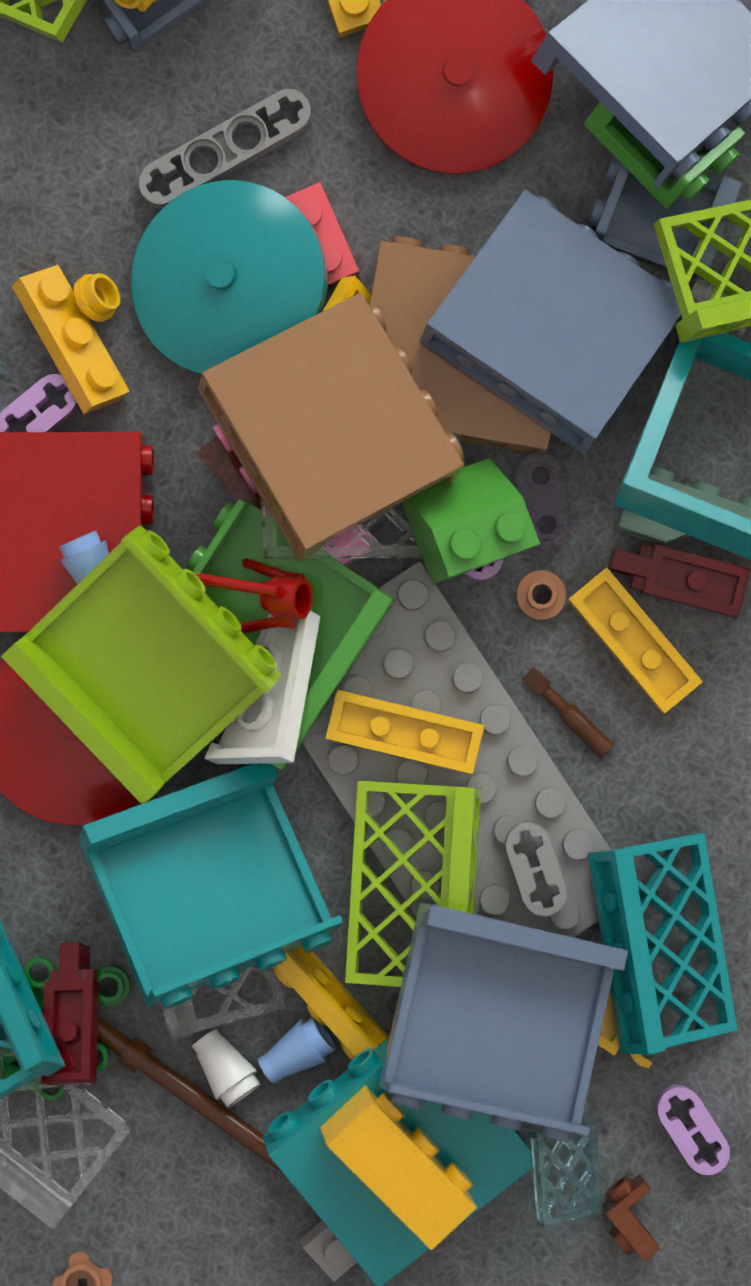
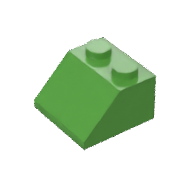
[402,458,540,585]

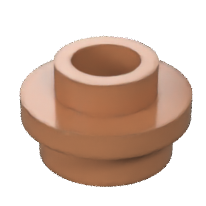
[516,570,566,620]

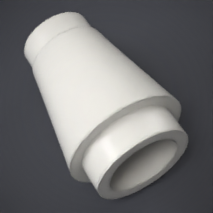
[192,1029,261,1108]

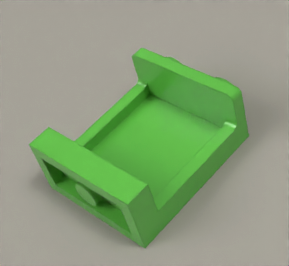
[584,101,746,209]

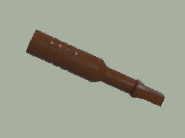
[523,668,614,759]

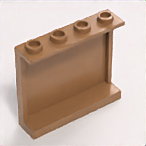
[370,236,551,456]
[198,293,464,563]

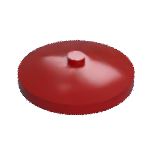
[356,0,553,174]
[0,658,139,825]

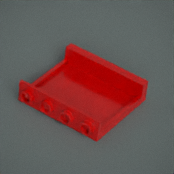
[0,432,155,633]

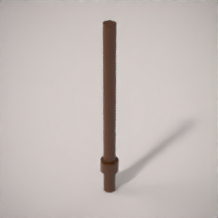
[98,1017,284,1174]

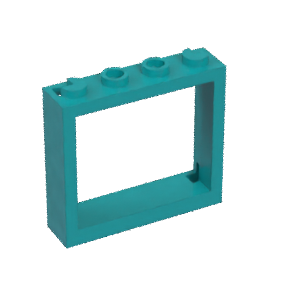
[613,333,751,560]

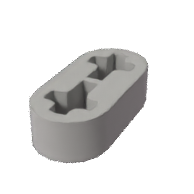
[504,822,567,916]

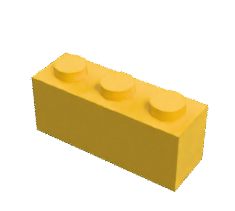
[320,1085,477,1251]

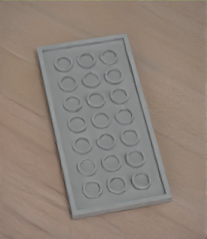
[302,561,610,938]

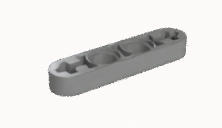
[139,89,311,209]

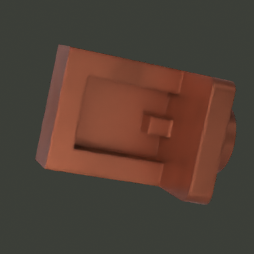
[601,1174,660,1262]

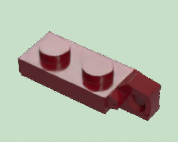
[608,544,751,619]
[41,942,99,1086]

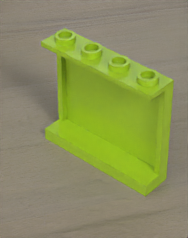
[1,525,282,804]

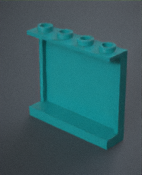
[78,763,343,1009]
[263,1031,539,1286]

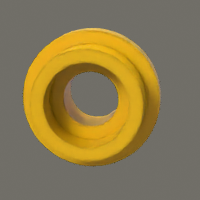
[74,273,120,322]

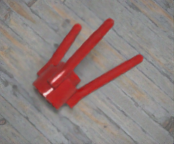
[195,558,313,634]

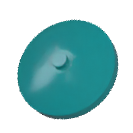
[131,180,328,376]

